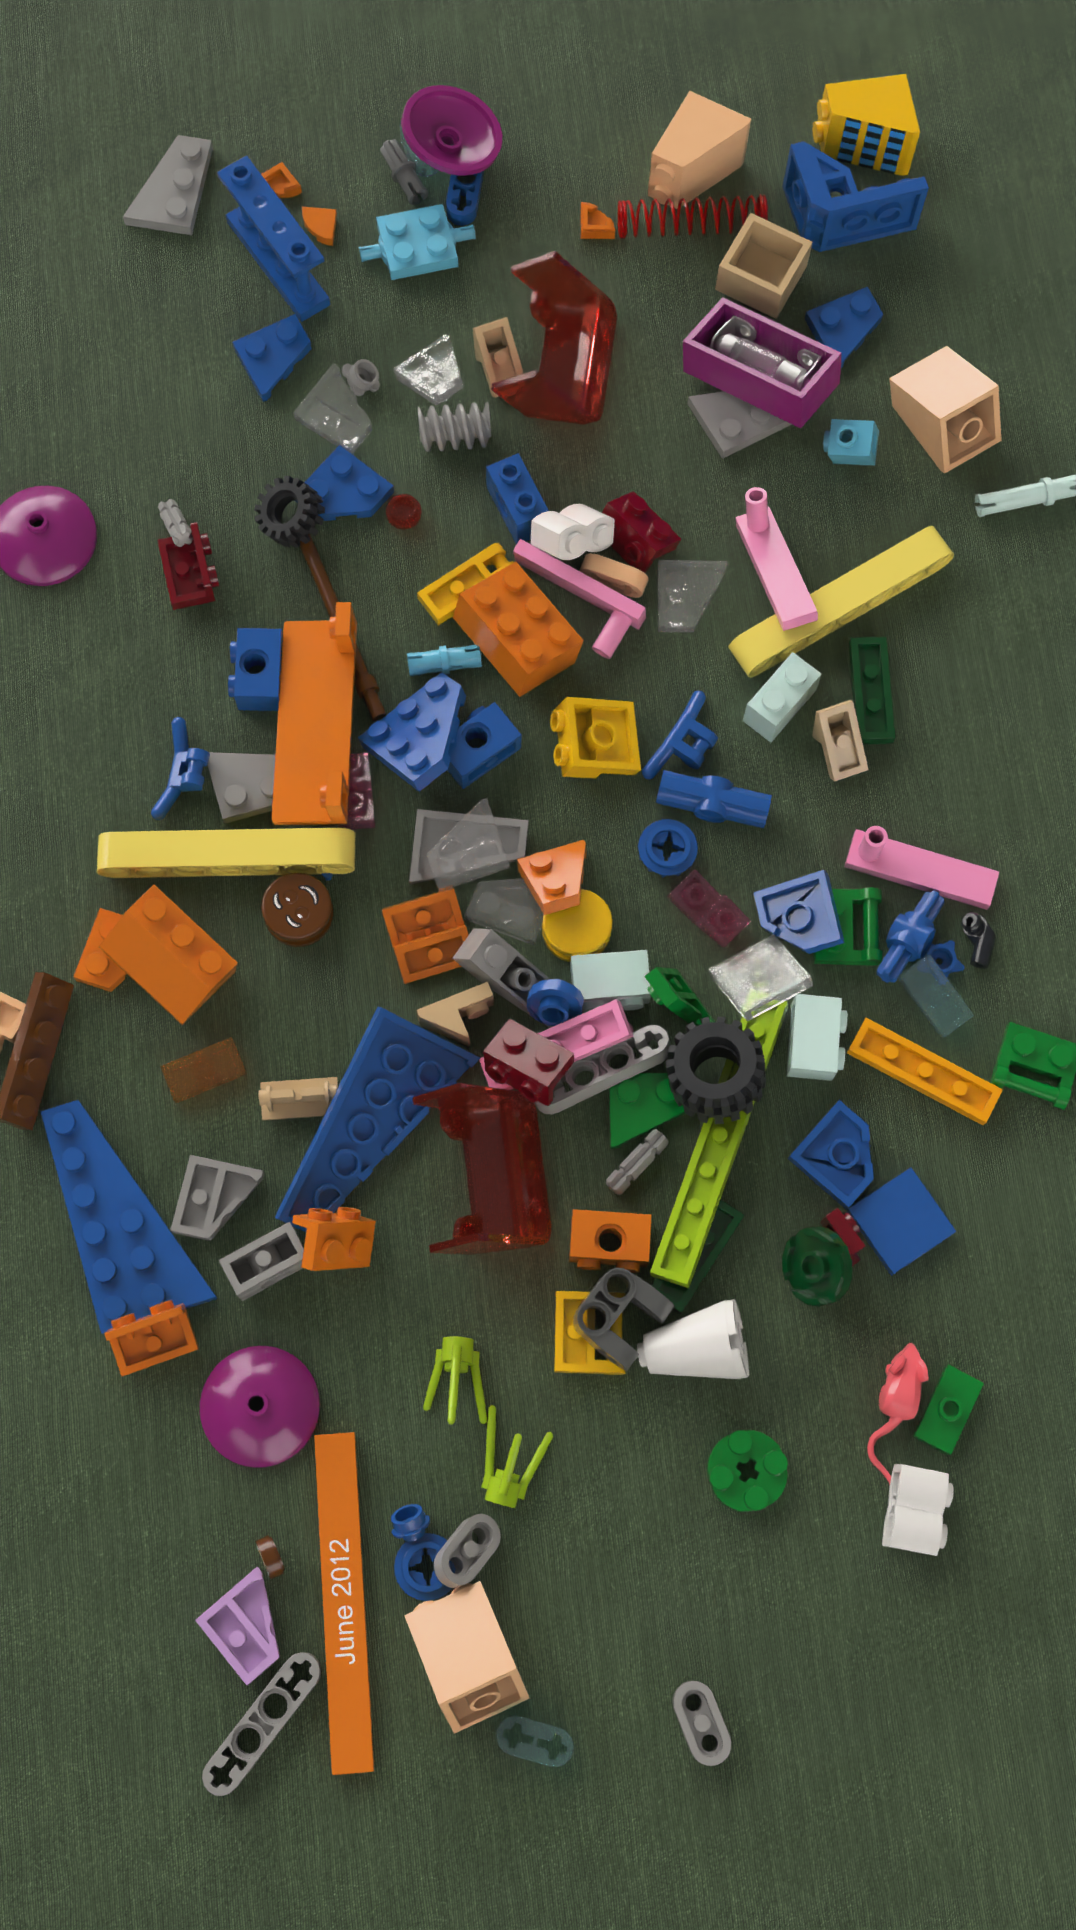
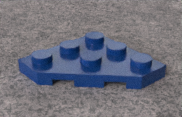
[358,672,466,792]

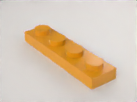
[847,1018,1003,1125]

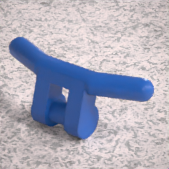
[642,690,718,780]
[151,717,210,820]

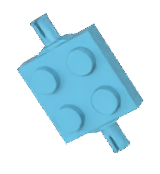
[359,204,476,280]

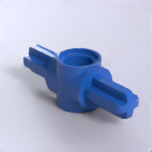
[877,890,945,983]

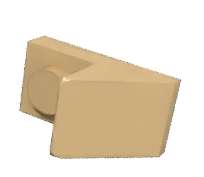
[473,317,527,398]
[812,700,869,781]
[416,982,494,1046]

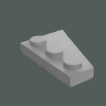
[123,135,213,235]
[687,391,792,459]
[208,752,275,824]
[409,809,529,885]

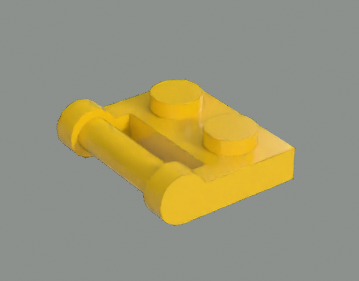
[554,1291,626,1375]

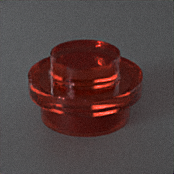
[386,494,422,530]

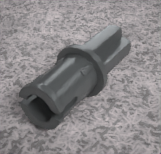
[380,139,429,205]

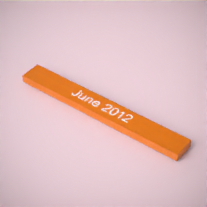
[314,1432,374,1775]

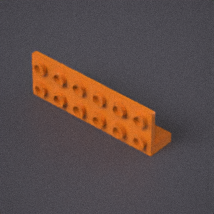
[272,602,357,825]

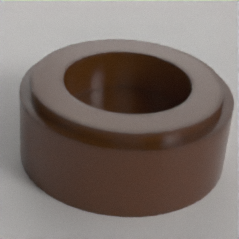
[255,1535,285,1579]

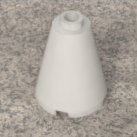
[637,1299,749,1379]

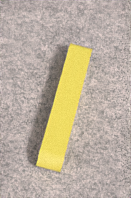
[728,526,954,678]
[97,828,355,878]

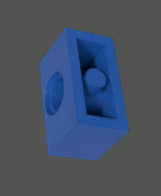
[486,453,549,545]
[228,628,283,711]
[448,702,522,789]

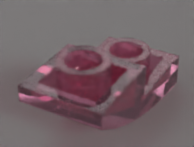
[337,752,375,830]
[666,869,750,947]

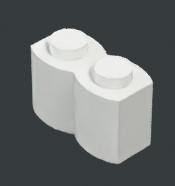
[531,504,615,560]
[882,1464,953,1556]

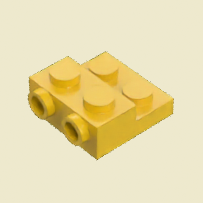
[550,697,641,779]

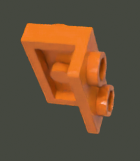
[292,1207,376,1271]
[104,1300,199,1377]

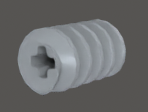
[417,402,491,452]

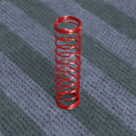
[617,194,768,239]

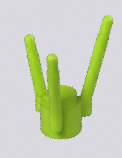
[423,1336,487,1425]
[481,1405,553,1508]

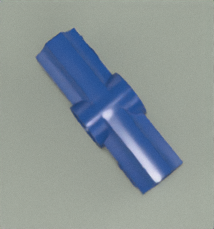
[656,770,772,828]

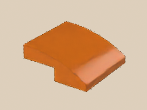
[381,888,469,984]

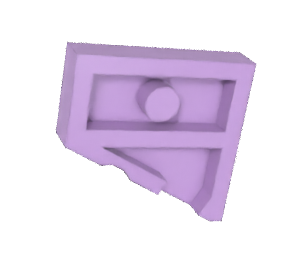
[195,1567,280,1686]

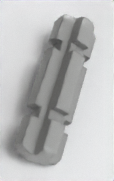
[158,499,193,547]
[606,1129,669,1195]

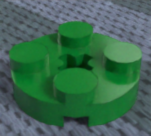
[707,1430,788,1512]

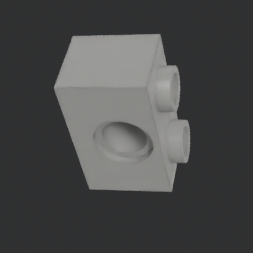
[219,1222,304,1301]

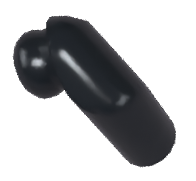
[961,912,996,969]

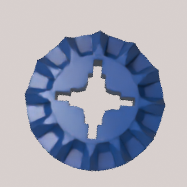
[638,819,698,878]
[394,1533,456,1601]

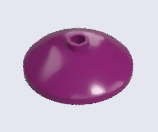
[401,85,502,175]
[0,486,97,586]
[200,1346,320,1468]

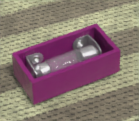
[683,297,842,428]

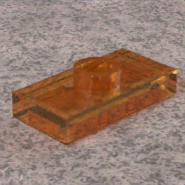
[160,1037,247,1103]

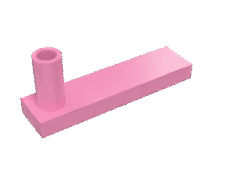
[736,487,818,631]
[513,539,646,659]
[844,826,999,910]
[479,999,634,1096]

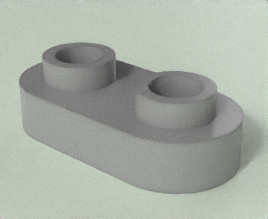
[434,1514,501,1588]
[672,1681,731,1766]

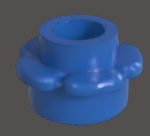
[391,1504,430,1542]

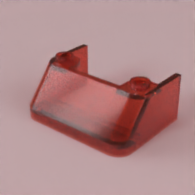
[491,251,617,425]
[413,1083,552,1255]

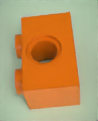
[569,1209,652,1273]

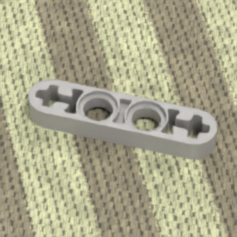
[534,1025,671,1115]
[202,1652,321,1796]

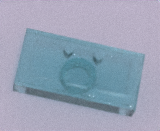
[898,954,974,1038]

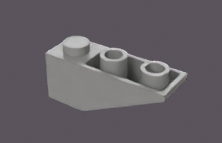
[452,928,553,1028]

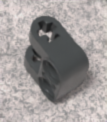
[573,1268,674,1371]

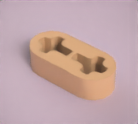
[579,553,649,598]

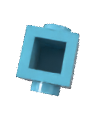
[823,419,879,465]

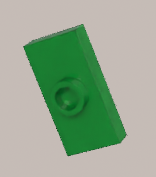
[912,1364,984,1456]

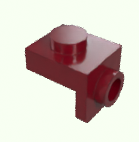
[820,1208,866,1266]

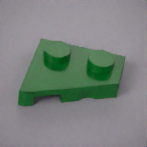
[644,967,715,1026]
[609,1073,685,1149]

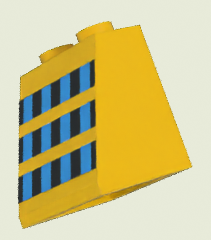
[813,74,920,176]

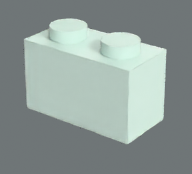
[743,652,821,742]
[570,950,651,1013]
[786,994,848,1081]

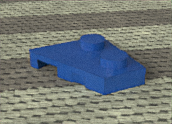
[805,286,883,368]
[232,314,312,402]

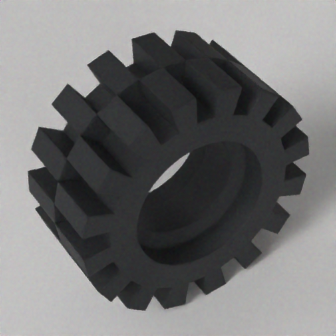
[254,476,325,548]

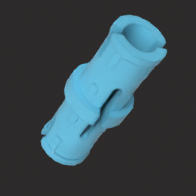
[407,645,482,676]

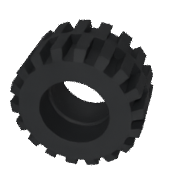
[666,1016,766,1124]

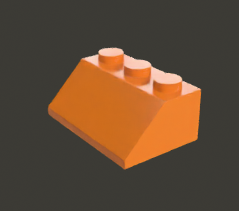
[99,884,238,1025]

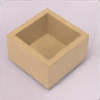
[715,213,813,319]

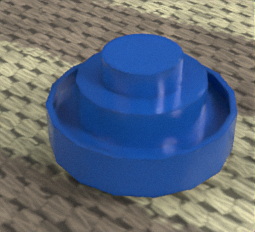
[527,979,584,1026]

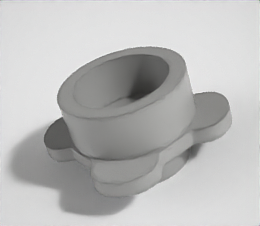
[342,359,380,396]

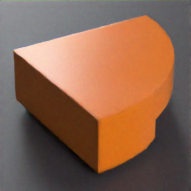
[261,162,302,198]
[580,202,615,239]
[302,206,337,246]

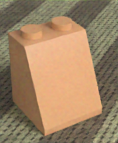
[648,91,751,209]
[889,346,1002,474]
[404,1581,530,1734]

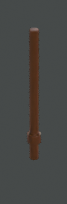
[300,534,386,721]

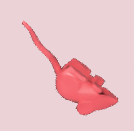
[867,1343,929,1485]

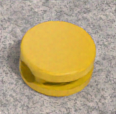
[542,889,613,962]

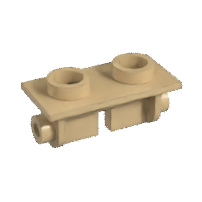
[259,1077,338,1121]

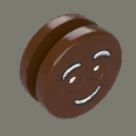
[261,873,333,947]

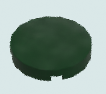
[782,1226,852,1307]

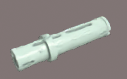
[975,474,1076,517]

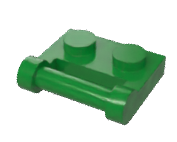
[814,887,883,966]
[990,1022,1076,1110]

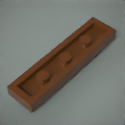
[0,972,74,1131]

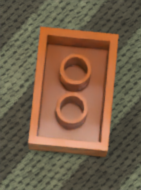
[453,561,584,697]

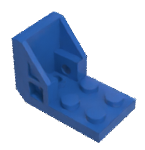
[782,141,929,252]

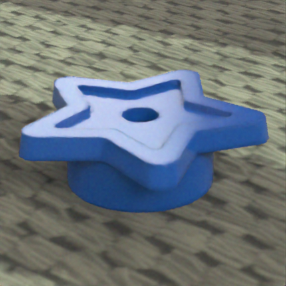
[916,940,965,986]

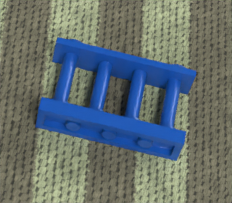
[217,155,330,322]

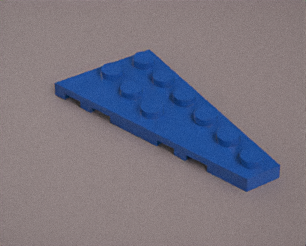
[275,1007,480,1232]
[41,1100,218,1335]

